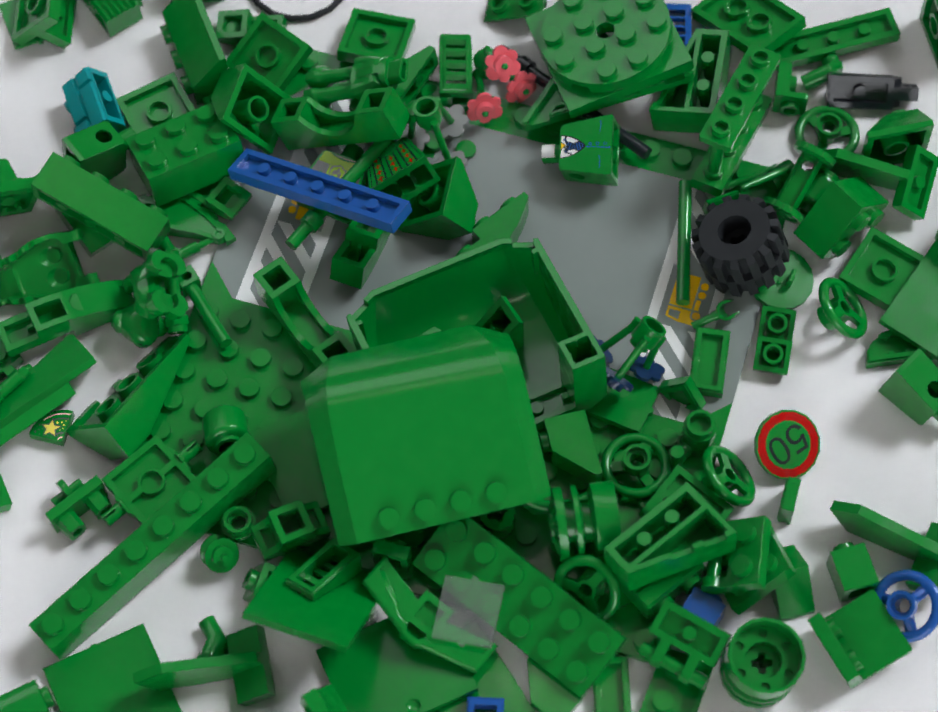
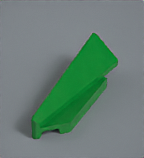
[0,334,97,446]

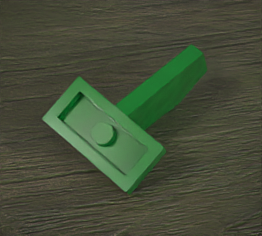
[808,144,938,220]
[830,500,938,591]
[133,624,276,707]

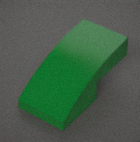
[216,9,287,46]
[187,176,252,221]

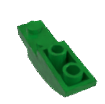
[456,192,529,256]
[0,280,135,358]

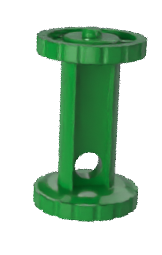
[763,140,836,225]

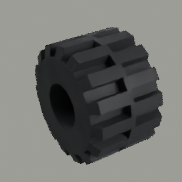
[691,194,790,297]

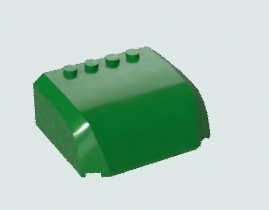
[346,238,608,431]
[300,324,552,546]

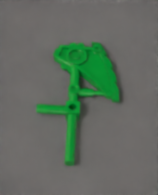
[138,194,236,348]

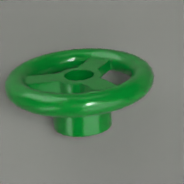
[794,106,860,152]
[817,277,868,339]
[601,433,671,499]
[702,445,756,507]
[553,555,621,621]

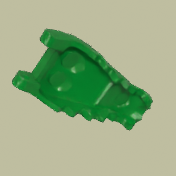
[0,227,100,307]

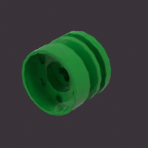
[548,480,621,562]
[719,617,806,709]

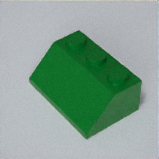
[160,0,228,106]

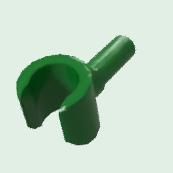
[691,298,740,330]

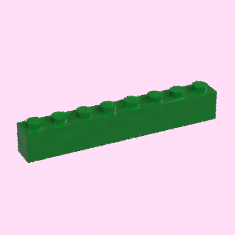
[29,432,277,660]

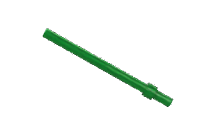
[285,100,415,250]

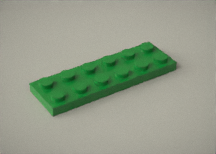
[412,517,627,698]

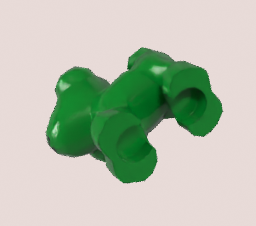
[111,250,189,349]

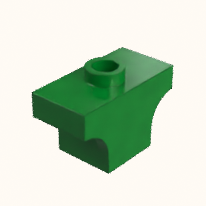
[250,499,331,562]

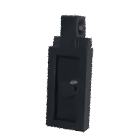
[825,72,919,110]

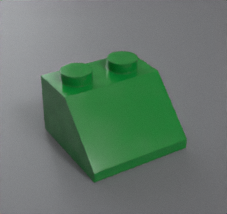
[211,63,292,155]

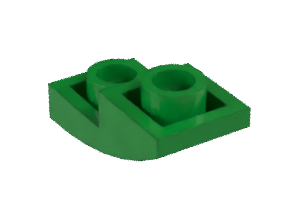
[753,305,797,376]

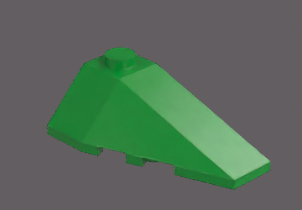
[66,334,191,460]

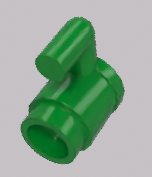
[669,410,717,468]

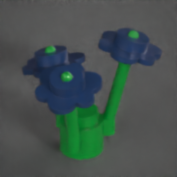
[594,316,667,392]

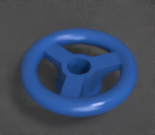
[874,570,938,643]

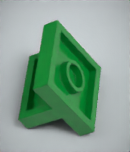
[12,0,76,49]

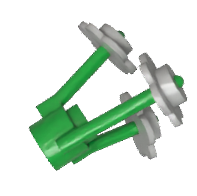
[393,96,469,167]

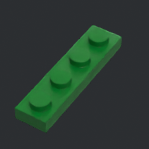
[773,7,901,72]

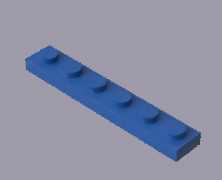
[228,148,412,234]

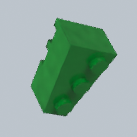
[649,28,732,134]
[604,482,737,591]

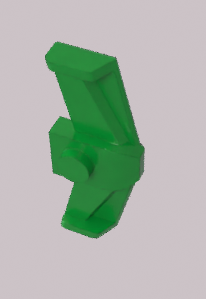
[362,555,498,674]

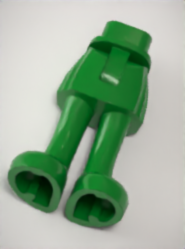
[303,56,409,110]

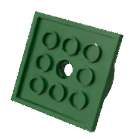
[525,0,694,119]

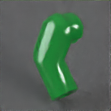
[800,54,843,91]
[197,616,228,658]

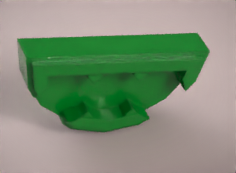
[865,330,934,369]

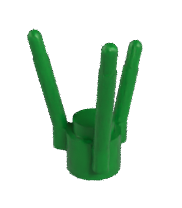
[726,159,795,192]

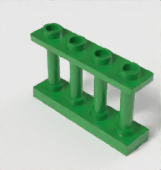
[690,44,781,197]

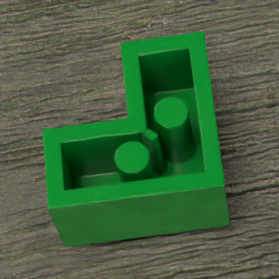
[793,176,889,259]

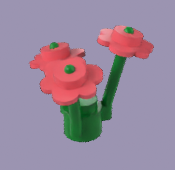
[467,45,537,123]

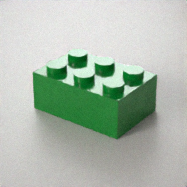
[125,102,244,207]

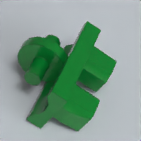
[45,475,112,540]

